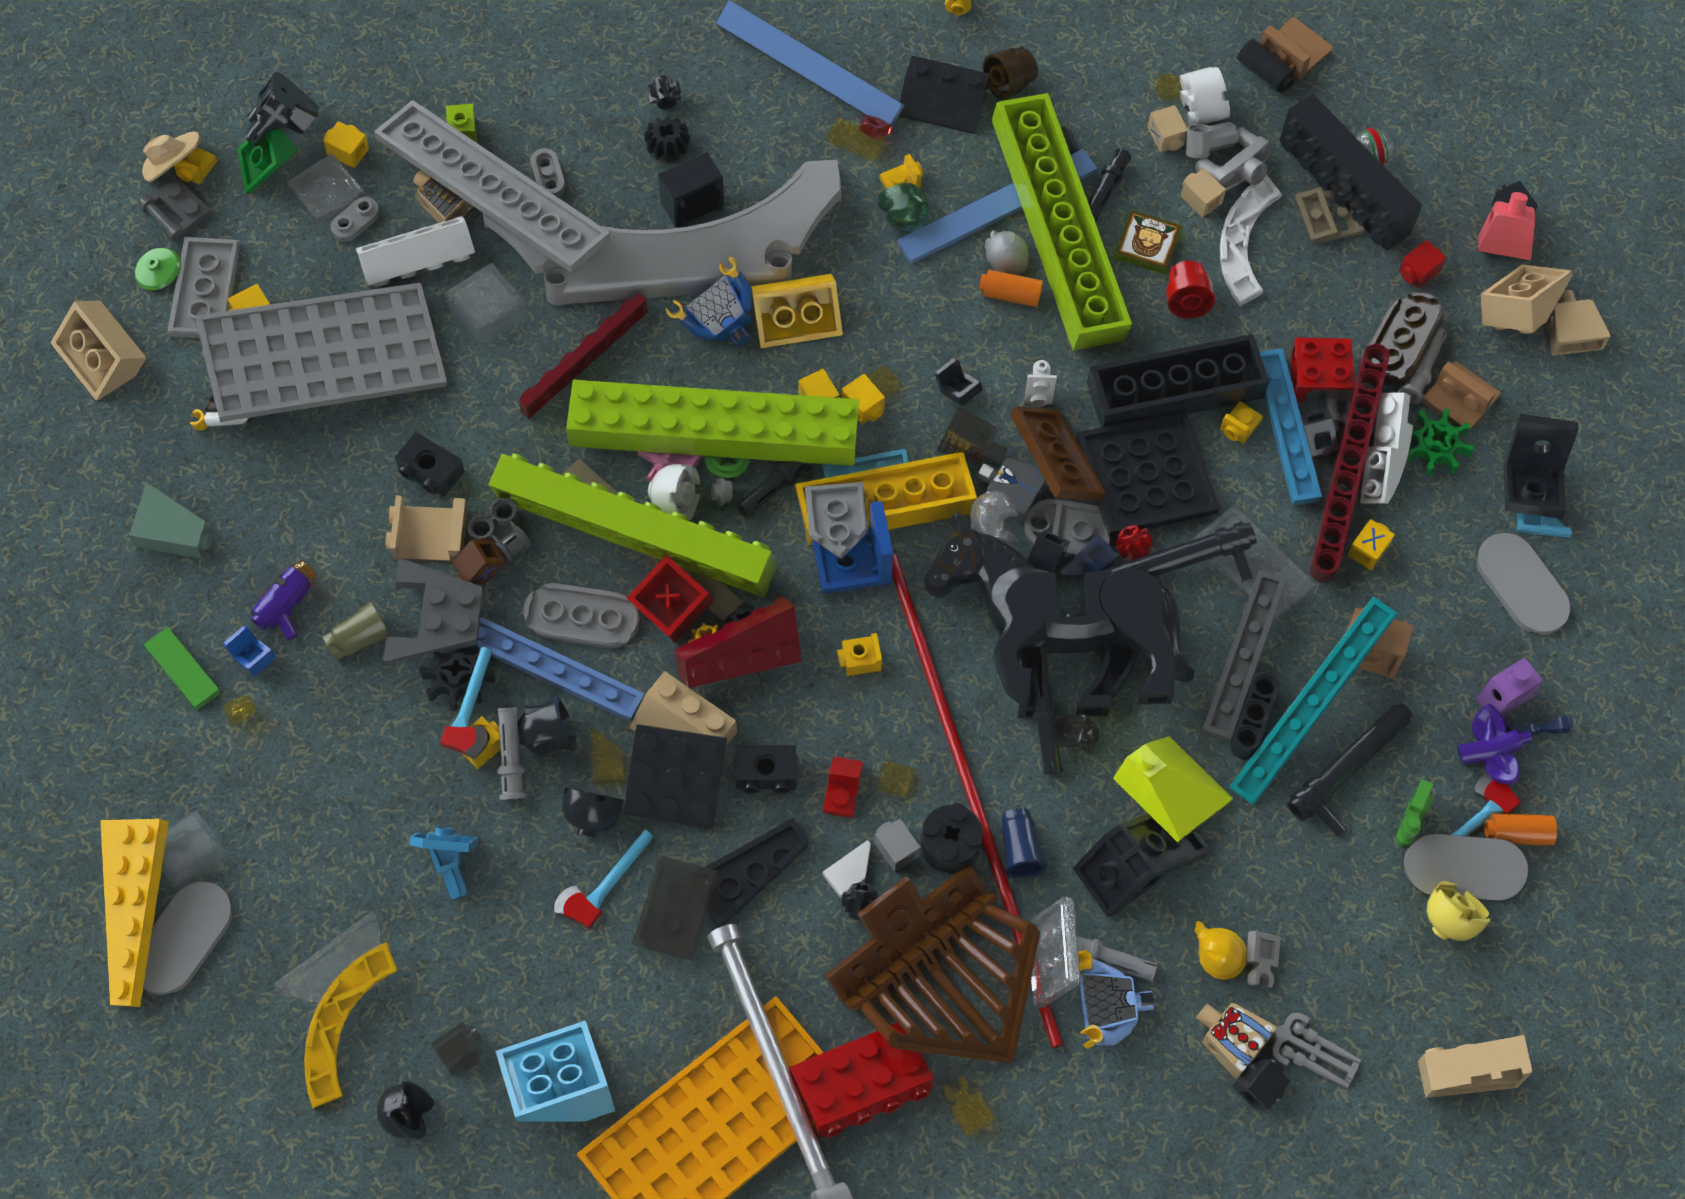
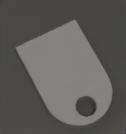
[1024,499,1110,558]

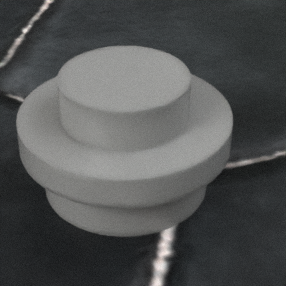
[711,478,732,506]

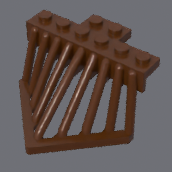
[824,865,1041,1063]

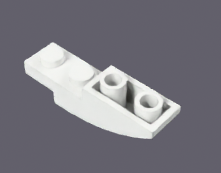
[1360,393,1413,504]

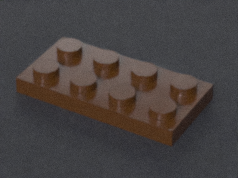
[1010,406,1106,501]

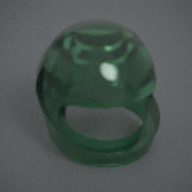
[878,183,930,232]

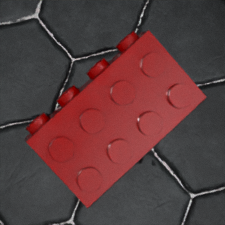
[789,1022,934,1138]

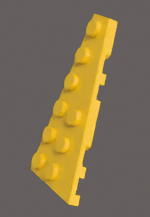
[101,819,169,1007]

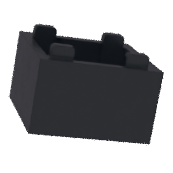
[658,152,724,228]

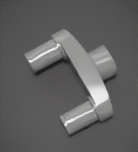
[1195,127,1272,190]

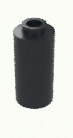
[1237,38,1295,92]

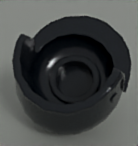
[376,1081,435,1139]

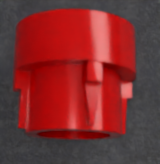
[1166,261,1215,319]

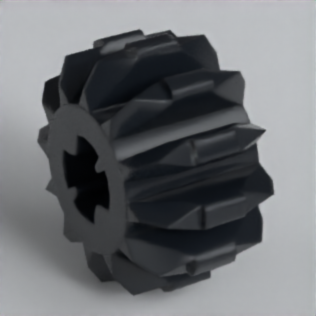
[644,114,690,162]

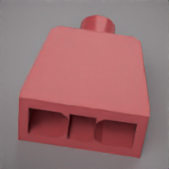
[1478,192,1535,260]

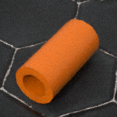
[979,269,1043,308]
[1484,814,1557,845]

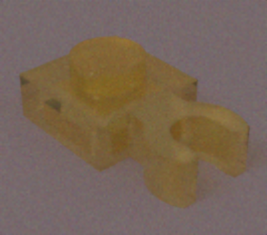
[943,1076,995,1138]

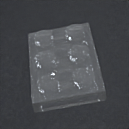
[1029,896,1081,1008]

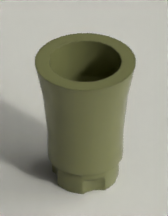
[323,601,392,661]

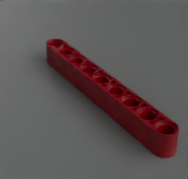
[1310,343,1389,582]

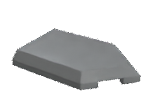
[805,482,868,559]

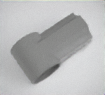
[1186,122,1239,159]

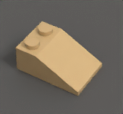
[1481,264,1572,334]

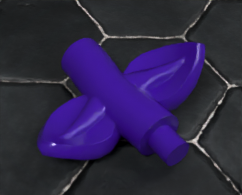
[1457,704,1532,784]

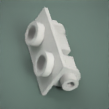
[1024,360,1057,407]

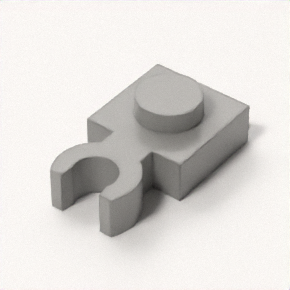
[1246,931,1281,988]

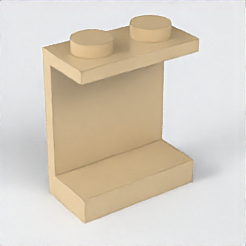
[386,496,468,562]

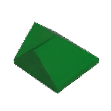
[237,129,299,194]

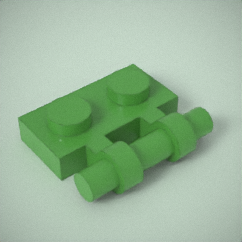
[1395,779,1434,847]

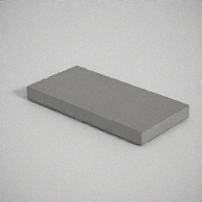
[167,237,241,338]

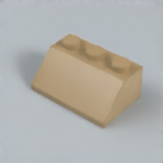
[50,300,147,401]
[630,671,737,746]

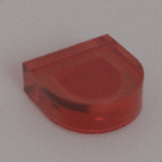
[859,115,892,140]

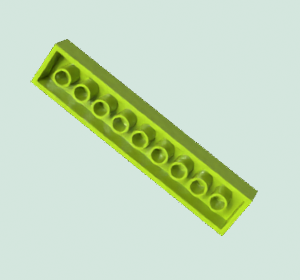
[992,93,1132,351]
[566,380,859,466]
[488,453,777,598]

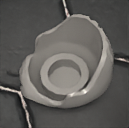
[984,230,1029,275]

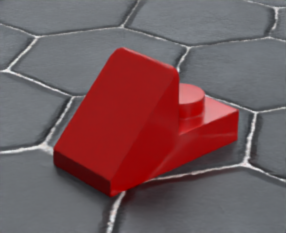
[823,756,863,818]

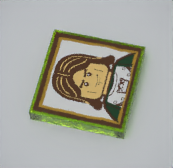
[1113,210,1183,275]

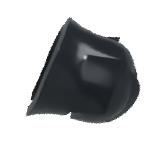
[517,694,576,759]

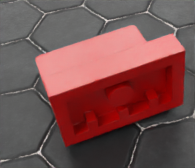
[1291,337,1355,402]

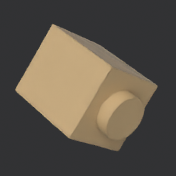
[1148,105,1188,152]
[1181,168,1226,218]

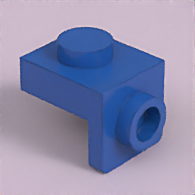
[223,625,276,676]

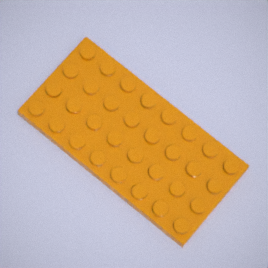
[577,996,824,1199]

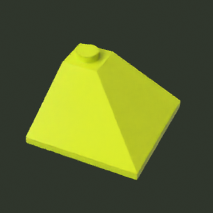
[1113,736,1233,842]

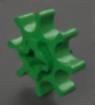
[1406,408,1474,476]

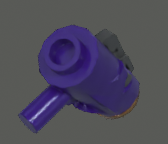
[251,560,318,640]

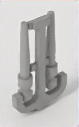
[1271,1013,1361,1088]

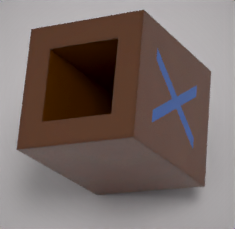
[453,539,506,584]

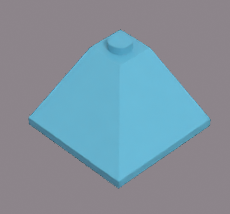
[495,1020,615,1122]

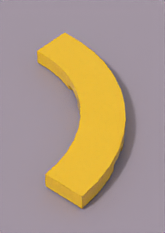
[304,942,398,1109]

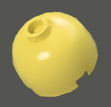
[1426,881,1490,941]

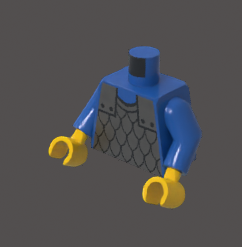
[666,257,753,347]

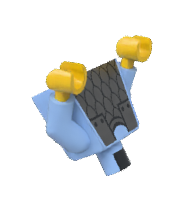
[1072,950,1154,1049]

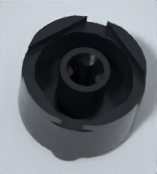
[920,803,983,874]

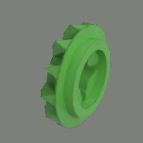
[705,456,750,480]

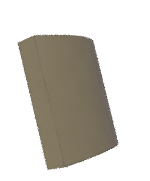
[1295,187,1364,243]

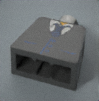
[977,458,1048,526]

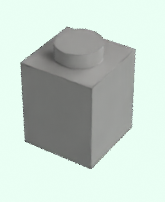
[874,819,921,872]

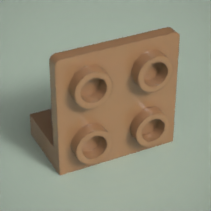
[1260,17,1333,81]

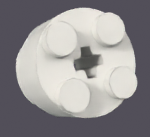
[1180,66,1230,125]

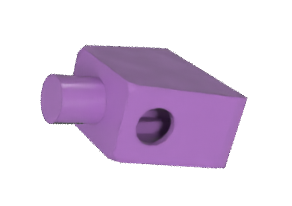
[1476,658,1543,716]

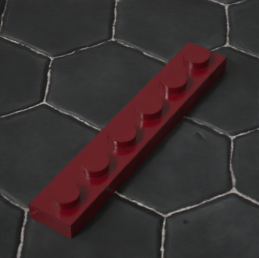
[519,293,648,419]

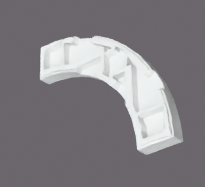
[1220,174,1282,306]

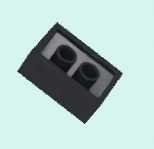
[899,56,990,134]

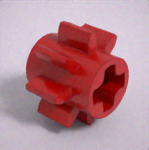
[1116,525,1153,560]

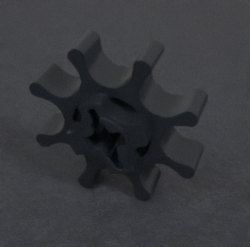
[419,648,495,712]

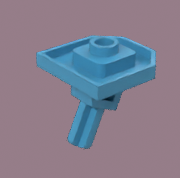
[410,827,479,899]

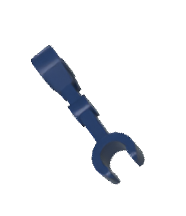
[1505,716,1573,736]

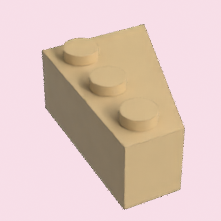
[1418,1035,1533,1098]

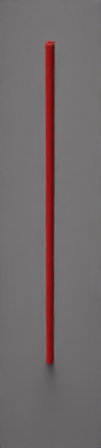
[892,554,1064,1048]

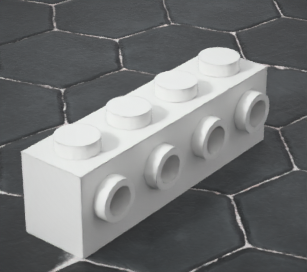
[356,216,475,287]

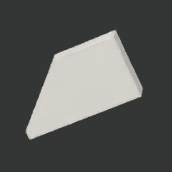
[823,840,870,898]

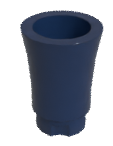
[1001,808,1048,878]

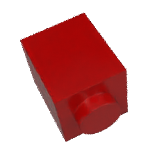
[1399,239,1447,289]

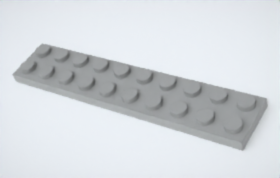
[374,100,611,273]

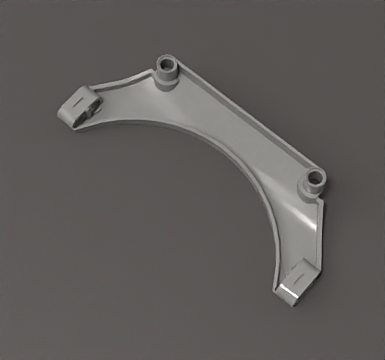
[483,159,842,306]

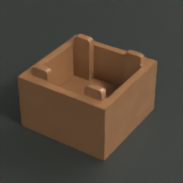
[1345,608,1414,679]

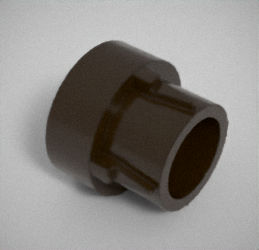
[983,46,1038,99]

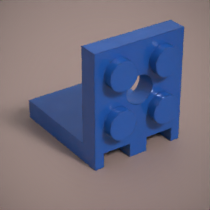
[812,501,893,595]

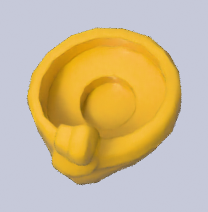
[1194,921,1247,980]

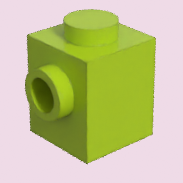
[446,104,477,143]

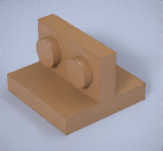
[1421,360,1501,433]

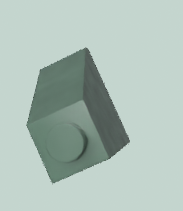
[129,484,213,559]

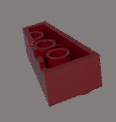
[675,596,802,688]

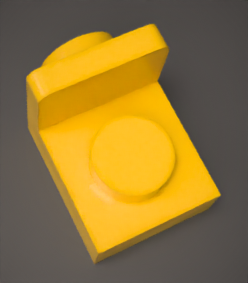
[174,147,218,185]
[880,154,924,199]
[1220,401,1263,444]

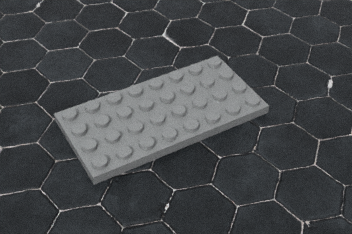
[196,283,447,422]

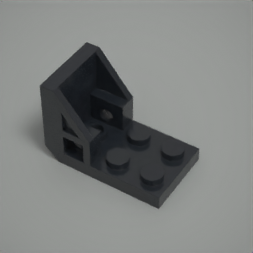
[1073,813,1211,917]

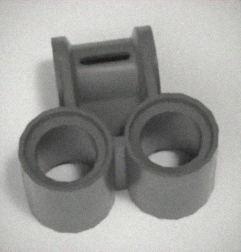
[468,498,532,563]

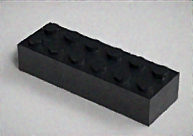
[1279,94,1422,251]
[1087,334,1270,427]

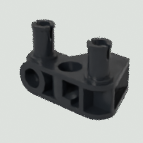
[244,72,319,147]

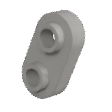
[530,148,565,198]
[331,197,380,242]

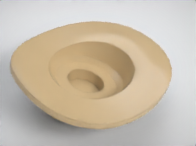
[142,132,201,182]

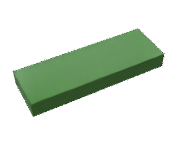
[144,627,221,711]

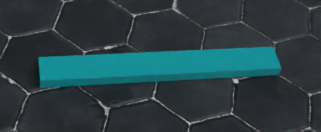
[1229,596,1398,806]

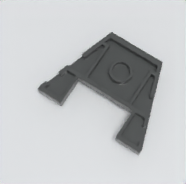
[383,559,484,666]

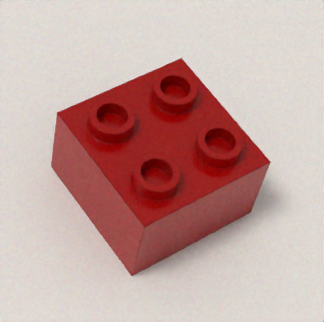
[627,555,714,643]

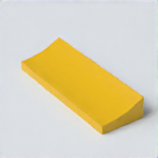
[795,452,977,545]

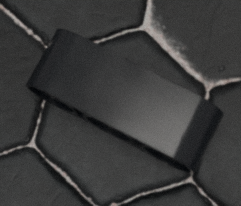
[1230,673,1279,760]

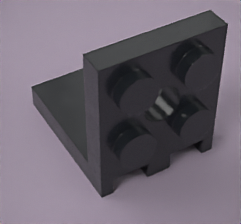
[1504,414,1579,519]

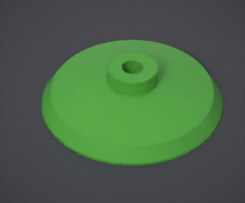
[135,248,181,291]

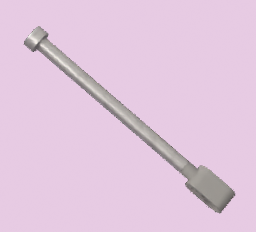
[708,924,853,1199]

